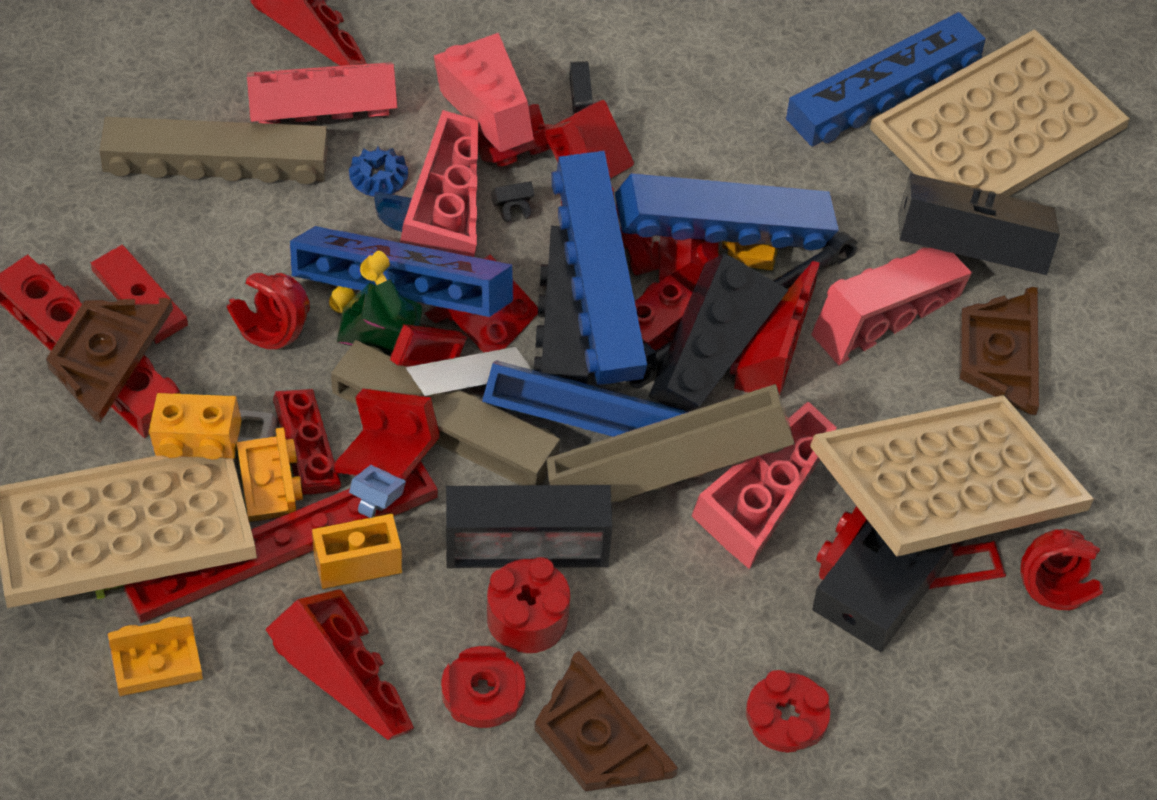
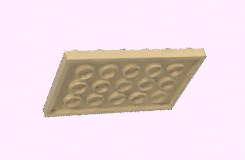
[870,29,1130,197]
[810,395,1094,556]
[0,456,257,608]

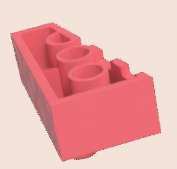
[434,33,534,152]
[247,62,397,124]
[400,110,478,257]
[811,247,972,366]
[692,402,837,569]

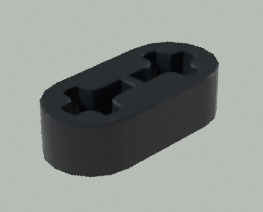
[569,61,593,114]

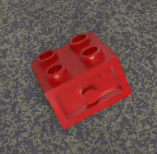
[543,100,634,178]
[424,254,538,353]
[333,388,440,480]

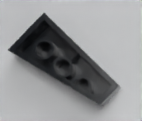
[534,226,590,384]
[648,253,788,411]

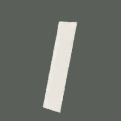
[406,347,531,396]

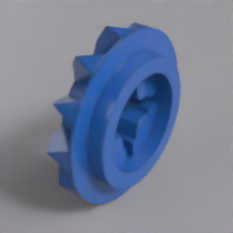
[349,146,408,197]

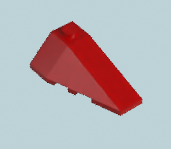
[250,0,367,66]
[730,261,820,396]
[265,589,414,740]

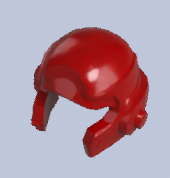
[226,273,310,350]
[1020,529,1103,611]

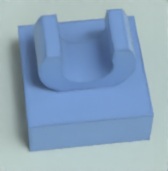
[349,465,406,518]

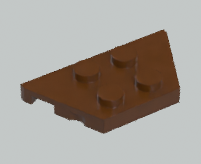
[959,287,1039,415]
[46,298,173,423]
[535,651,678,792]

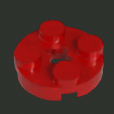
[616,204,660,276]
[441,646,525,728]
[746,670,830,753]

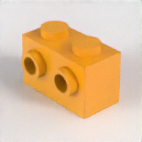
[149,393,242,460]
[312,514,402,589]

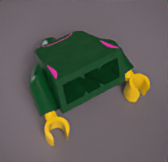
[329,251,435,356]

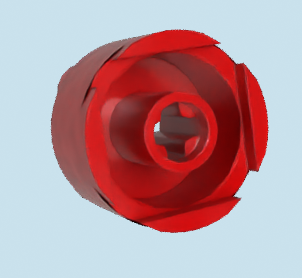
[487,557,570,653]

